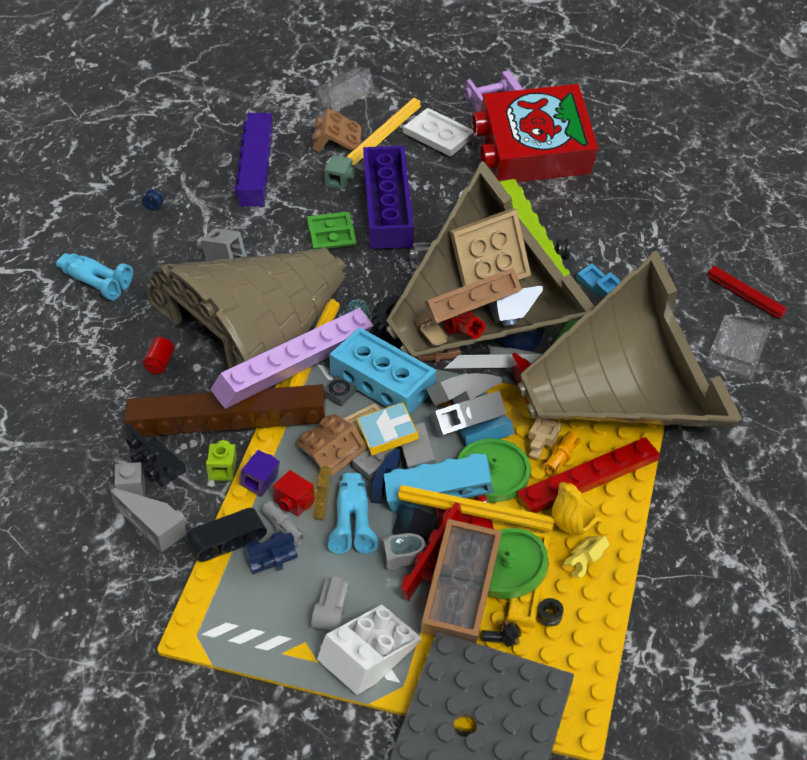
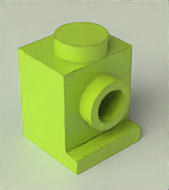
[206,440,237,481]

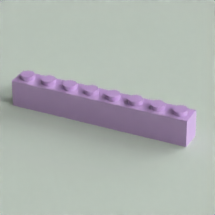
[210,308,374,409]

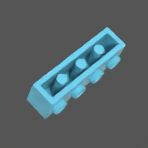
[384,454,494,512]

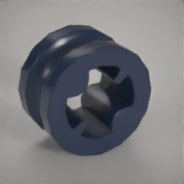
[142,189,164,211]

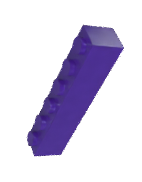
[235,113,273,206]

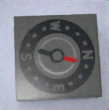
[324,375,356,406]

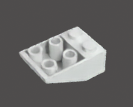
[317,605,422,695]

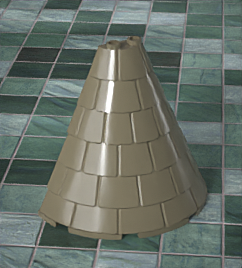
[386,161,595,358]
[146,247,345,369]
[517,251,742,429]

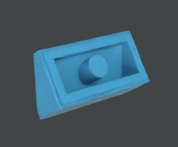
[459,415,514,446]

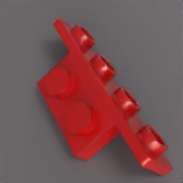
[401,502,462,602]

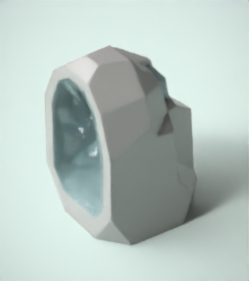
[382,533,427,570]

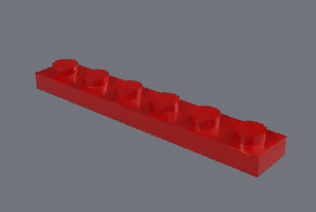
[516,437,660,513]

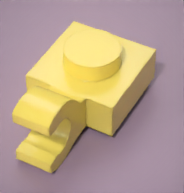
[564,536,610,578]

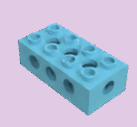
[329,327,436,415]

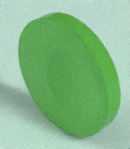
[458,438,530,502]
[488,528,549,599]

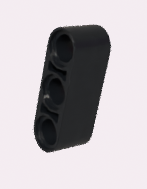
[185,508,267,562]

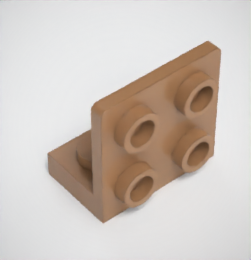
[296,414,368,479]

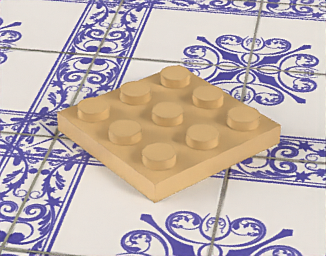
[450,208,531,287]

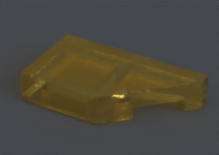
[314,466,332,521]

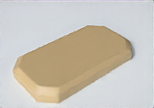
[420,321,448,346]

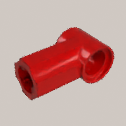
[444,311,486,339]

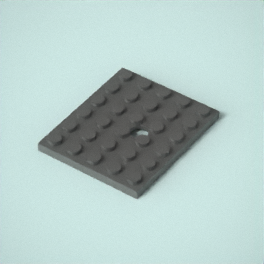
[390,633,575,760]

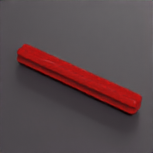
[707,266,787,319]

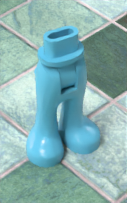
[56,253,133,300]
[328,473,378,554]

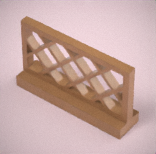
[415,268,522,326]

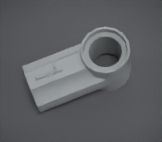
[312,576,349,631]

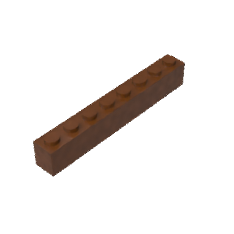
[124,384,326,436]

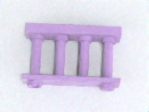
[464,71,524,111]

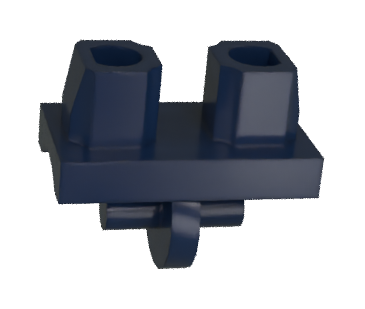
[246,531,298,574]

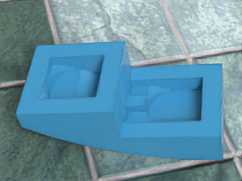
[575,263,621,298]

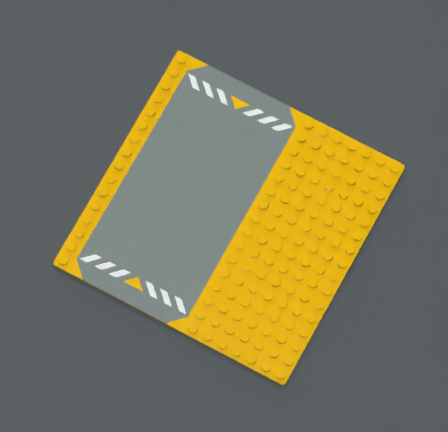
[157,358,665,760]

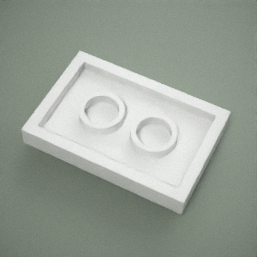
[403,108,475,157]

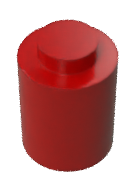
[143,337,175,374]

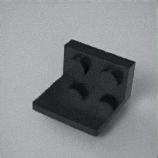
[125,424,186,487]

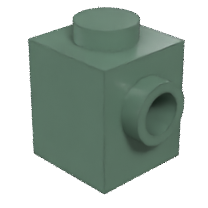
[324,155,355,190]

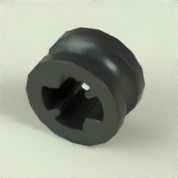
[556,239,570,259]
[538,598,564,627]

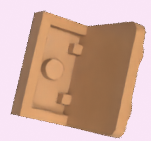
[312,108,362,152]

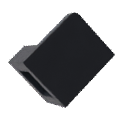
[392,504,436,544]

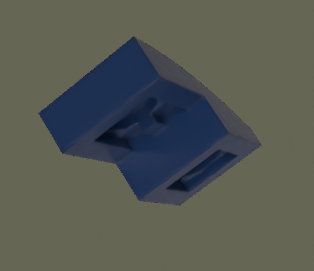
[371,449,400,504]

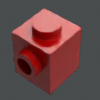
[273,470,315,517]

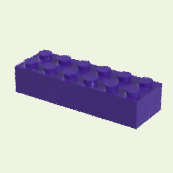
[363,146,414,249]

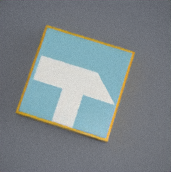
[356,402,419,456]

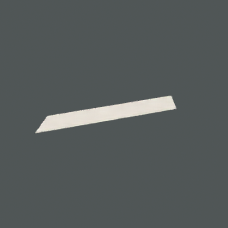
[445,354,543,368]

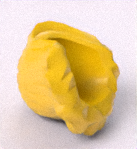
[552,482,602,535]

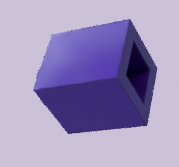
[240,450,280,497]

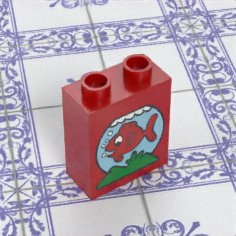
[472,84,598,182]

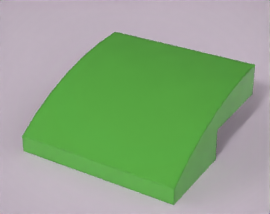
[307,212,356,250]

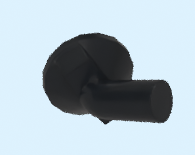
[480,619,522,647]

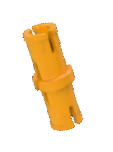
[542,431,580,476]

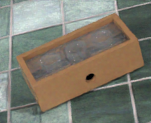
[421,519,502,643]

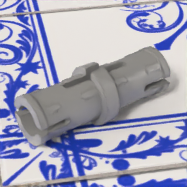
[261,501,306,547]

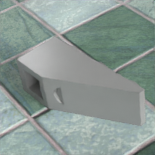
[430,391,507,437]

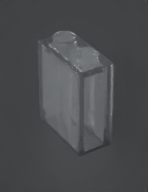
[706,314,770,381]

